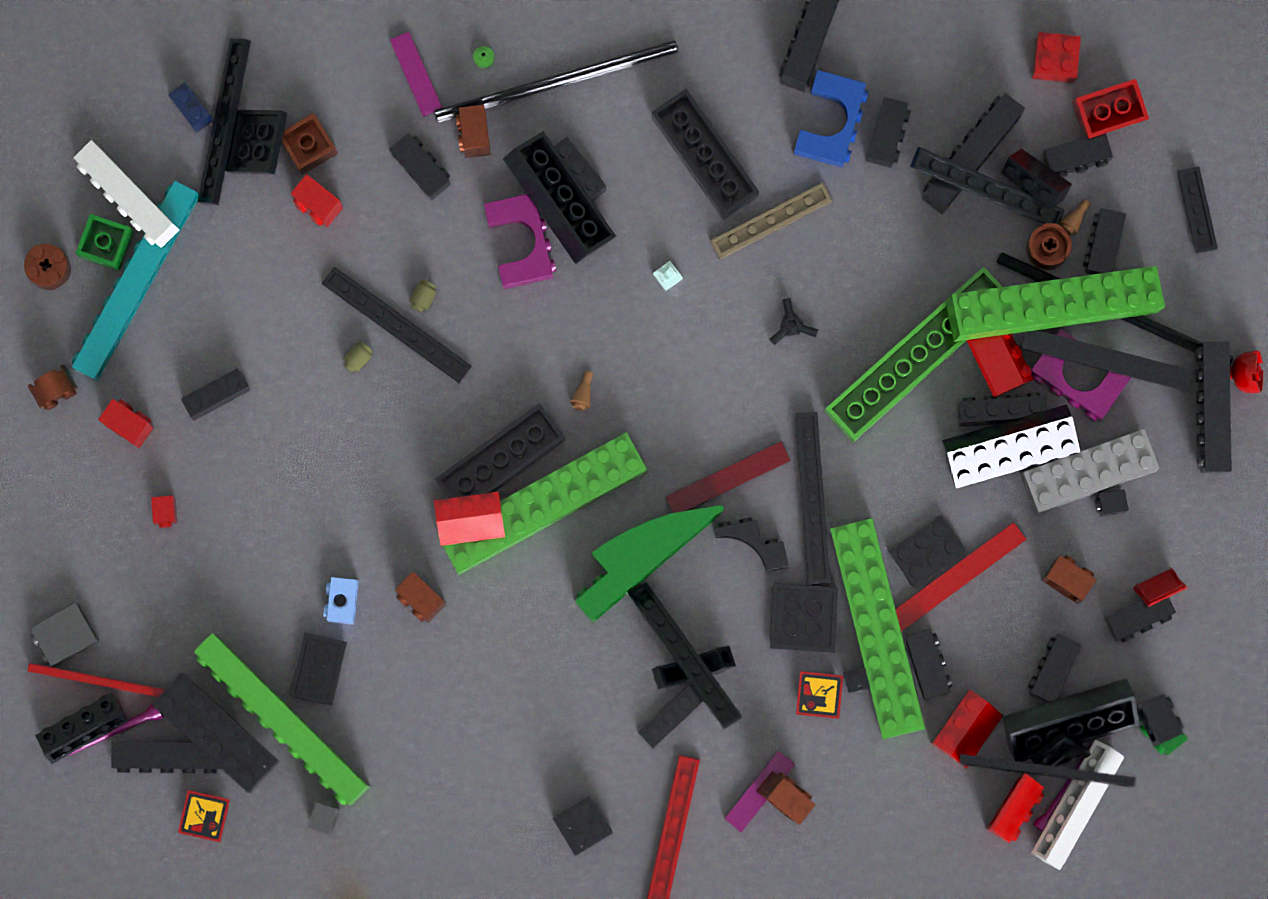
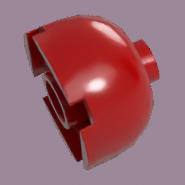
[1230,351,1264,394]

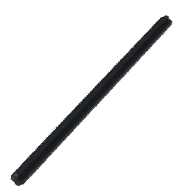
[434,41,678,122]
[997,252,1233,365]

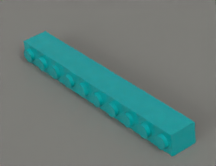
[72,181,199,382]

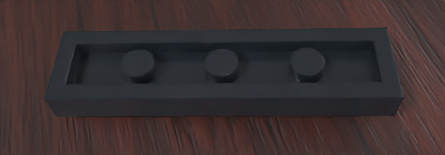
[1177,166,1218,254]
[638,684,704,748]

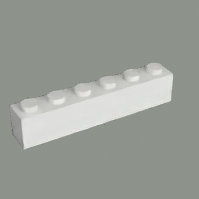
[73,140,179,248]
[1031,740,1124,870]

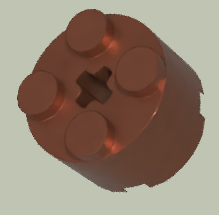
[1026,223,1072,270]
[24,244,71,290]
[27,365,78,411]

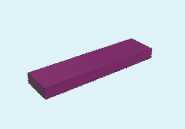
[390,32,442,117]
[724,751,795,832]

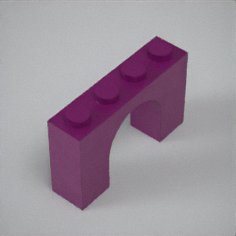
[484,194,556,289]
[1031,329,1131,422]

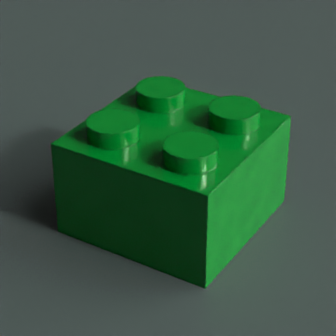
[75,214,134,272]

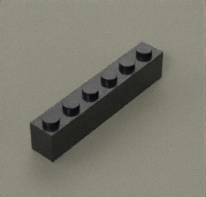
[111,742,227,774]

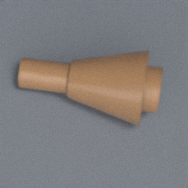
[1059,199,1090,235]
[570,371,593,411]

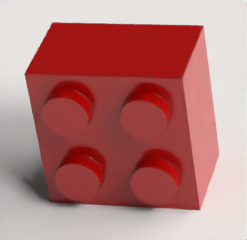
[1032,32,1081,83]
[290,174,343,228]
[98,399,154,449]

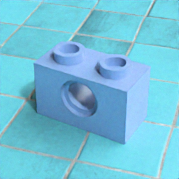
[324,577,359,624]

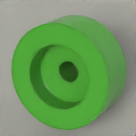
[473,46,495,69]

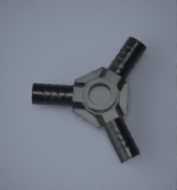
[769,298,818,345]

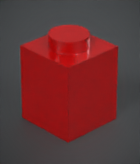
[151,495,177,528]

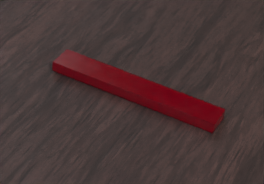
[665,442,791,513]

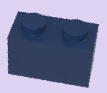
[168,82,213,133]

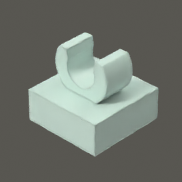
[653,261,683,291]

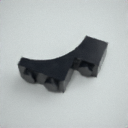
[714,517,788,572]
[652,646,736,689]

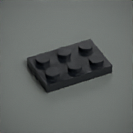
[889,515,966,587]
[290,633,347,706]

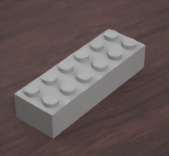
[1021,429,1160,515]

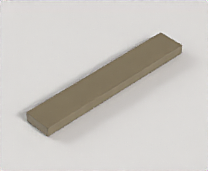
[710,182,832,260]

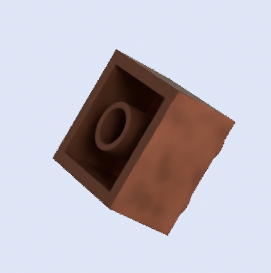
[456,105,491,158]
[282,113,338,175]
[1041,555,1097,604]
[395,571,446,623]
[756,771,816,825]

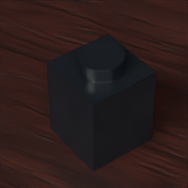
[1094,489,1129,517]
[844,667,870,694]

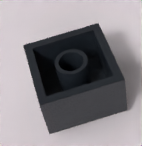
[1137,694,1184,746]
[553,796,612,856]

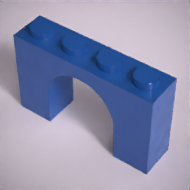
[794,70,869,168]

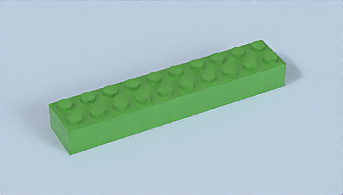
[945,266,1165,342]
[824,267,1002,443]
[437,432,647,575]
[831,518,926,739]
[194,633,370,805]

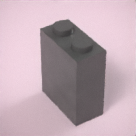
[30,603,100,667]

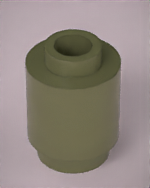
[409,279,437,313]
[342,341,373,373]

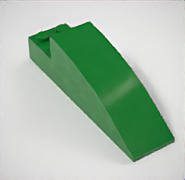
[575,505,724,624]

